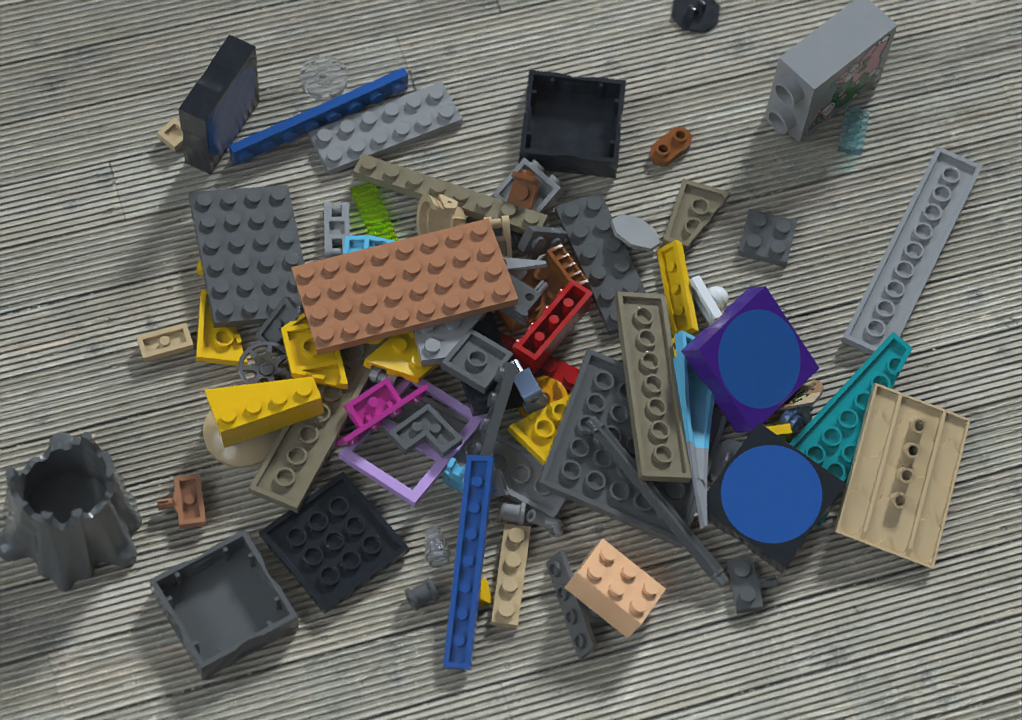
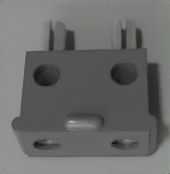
[499,270,548,325]

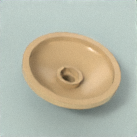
[203,411,282,468]

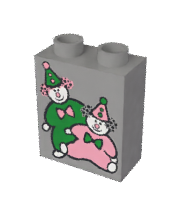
[766,0,897,143]

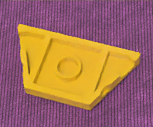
[281,313,348,389]
[363,331,439,384]

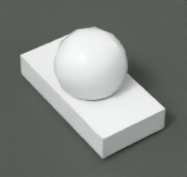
[690,275,729,326]

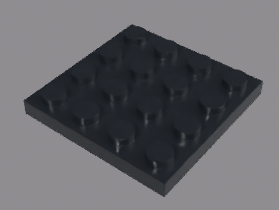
[259,472,409,614]

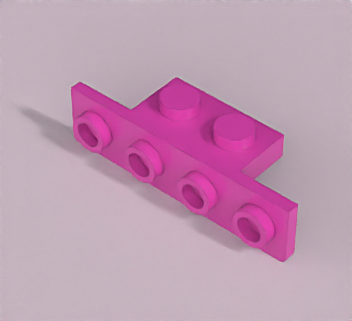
[336,378,429,447]

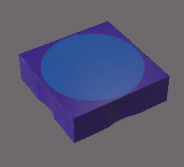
[681,286,819,433]

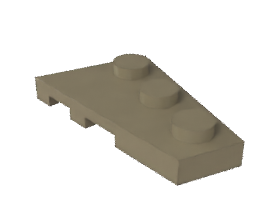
[663,179,731,251]

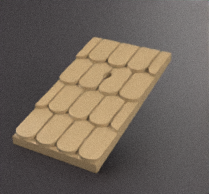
[834,383,971,569]

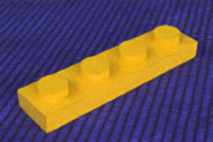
[657,240,699,338]

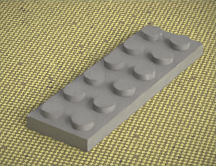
[308,81,463,175]

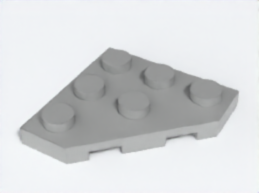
[413,313,487,366]

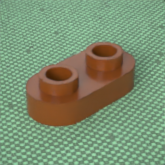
[649,127,692,167]

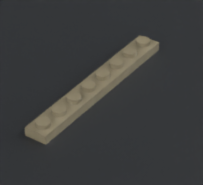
[353,154,548,234]

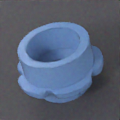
[779,408,803,430]

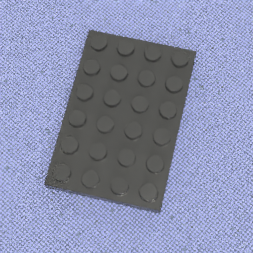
[188,185,305,328]

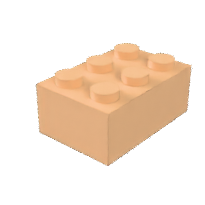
[564,538,666,638]

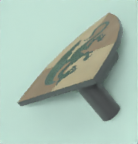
[775,379,824,426]

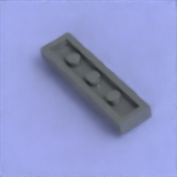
[471,362,518,456]

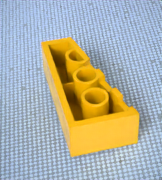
[204,376,324,448]

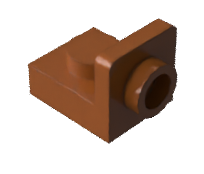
[507,170,541,210]

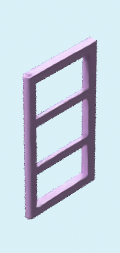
[337,378,488,508]

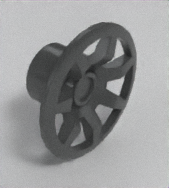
[238,342,292,385]

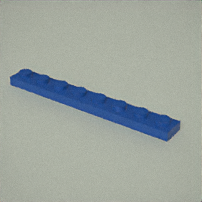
[229,67,408,166]
[443,455,495,671]

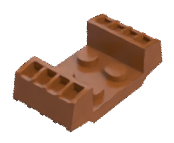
[495,244,591,334]

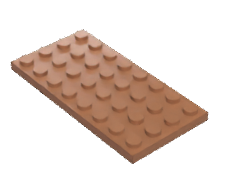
[291,218,518,355]

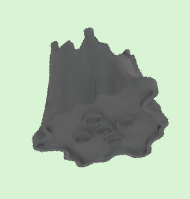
[0,432,142,592]

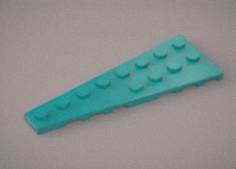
[790,332,913,527]

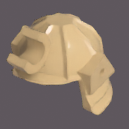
[416,193,466,236]

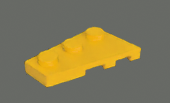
[195,289,248,366]

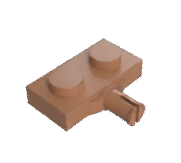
[157,473,207,529]

